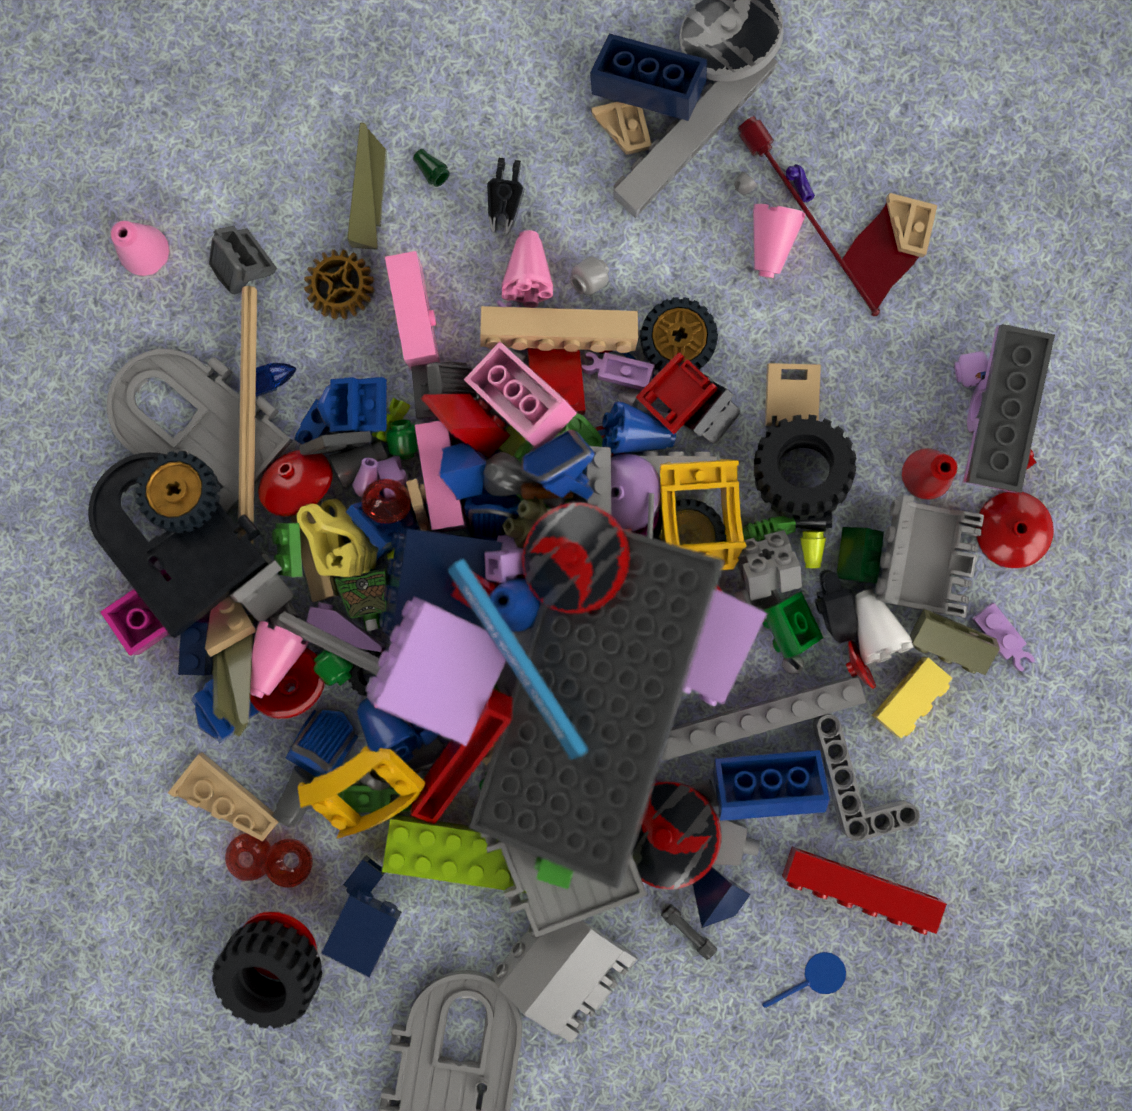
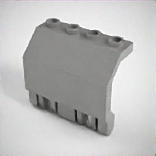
[876,495,984,618]
[492,920,638,1042]

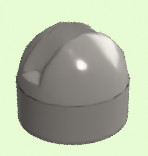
[735,171,757,195]
[782,655,804,674]

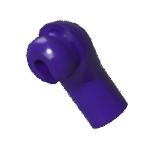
[786,164,815,202]

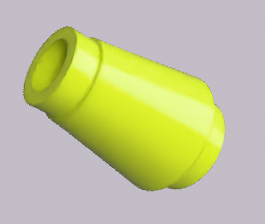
[800,530,826,568]

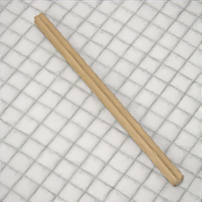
[238,286,257,544]

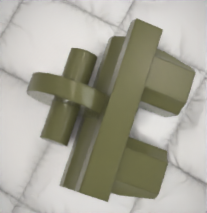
[502,497,548,548]

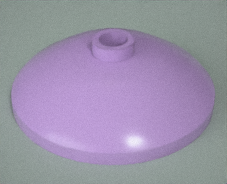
[611,454,661,532]

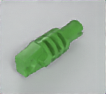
[724,516,796,542]

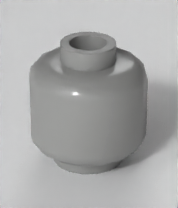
[570,256,609,296]

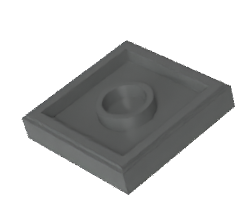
[299,431,372,455]

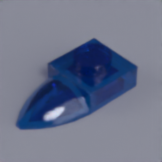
[256,363,297,397]

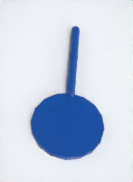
[763,952,846,1008]

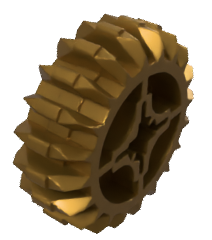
[304,249,375,320]

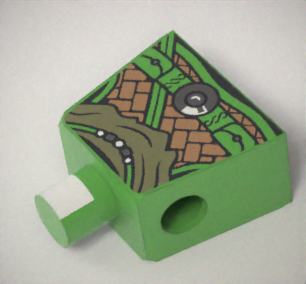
[335,568,389,631]

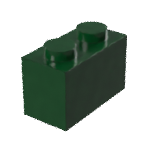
[836,527,884,583]

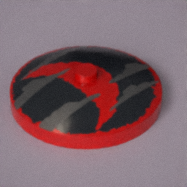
[522,503,630,614]
[631,781,721,890]

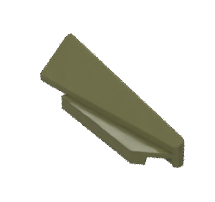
[347,122,387,250]
[213,615,254,737]

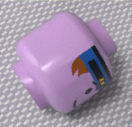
[954,351,989,387]

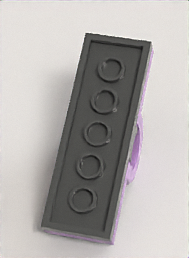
[963,324,1055,493]

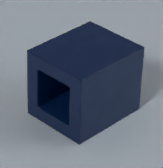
[343,855,385,895]

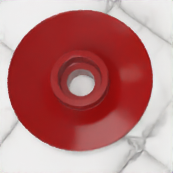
[846,640,876,689]

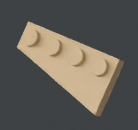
[168,752,279,841]

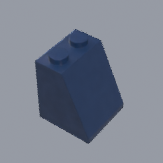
[321,888,402,978]

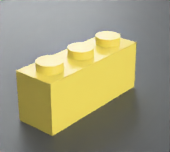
[872,657,953,738]

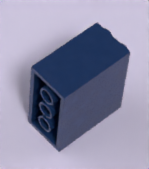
[380,527,503,637]

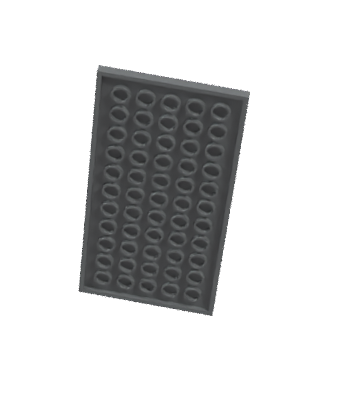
[469,530,724,889]

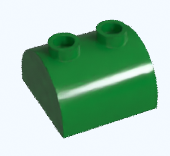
[761,591,823,659]

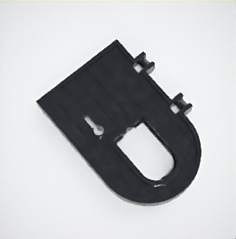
[88,452,268,638]

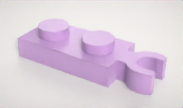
[582,352,655,390]
[972,603,1035,671]

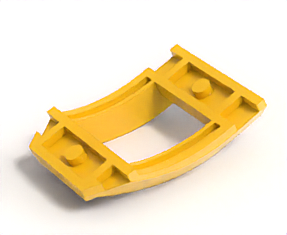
[660,459,746,570]
[297,746,425,839]

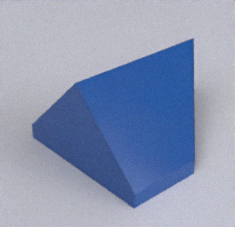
[439,443,486,500]

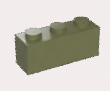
[910,609,1000,675]

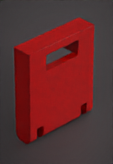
[636,353,718,434]

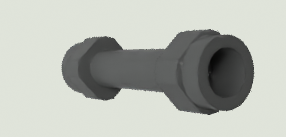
[661,904,717,960]

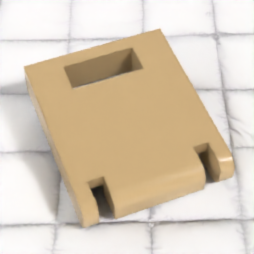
[765,363,821,426]

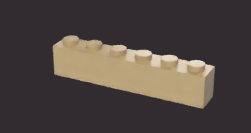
[480,306,638,353]

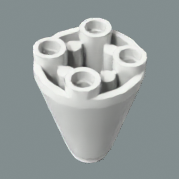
[853,589,914,665]

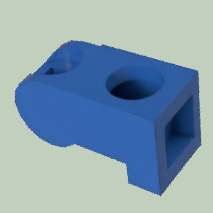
[294,399,329,445]

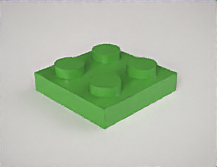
[272,523,302,577]

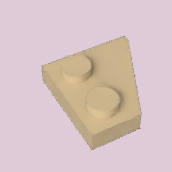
[591,102,651,155]
[886,193,937,257]
[406,479,432,531]
[205,596,256,657]

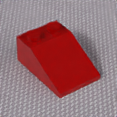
[528,348,586,415]
[421,394,511,458]

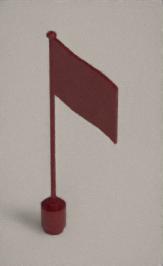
[737,116,919,317]

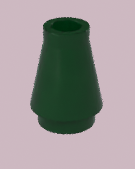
[413,149,450,187]

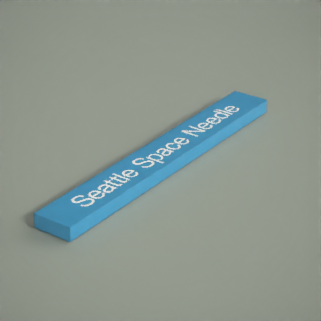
[448,559,588,759]

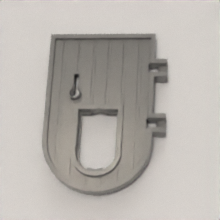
[107,349,293,515]
[481,833,647,937]
[378,970,522,1111]

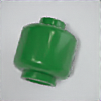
[385,419,419,460]
[314,650,353,686]

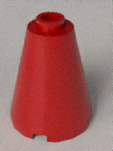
[902,448,958,500]

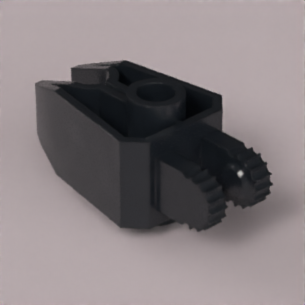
[487,157,525,234]
[815,569,857,644]

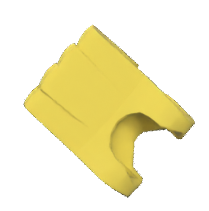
[297,498,379,577]

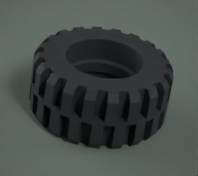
[754,415,857,520]
[212,921,323,1028]

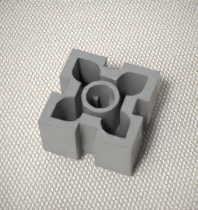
[737,530,802,600]

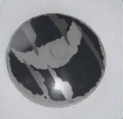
[679,0,784,82]

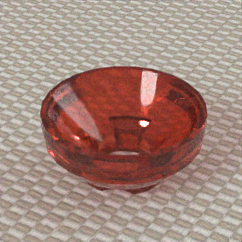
[362,479,411,523]
[225,833,273,881]
[264,838,313,888]

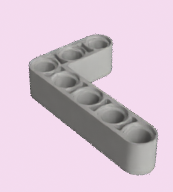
[813,714,920,841]

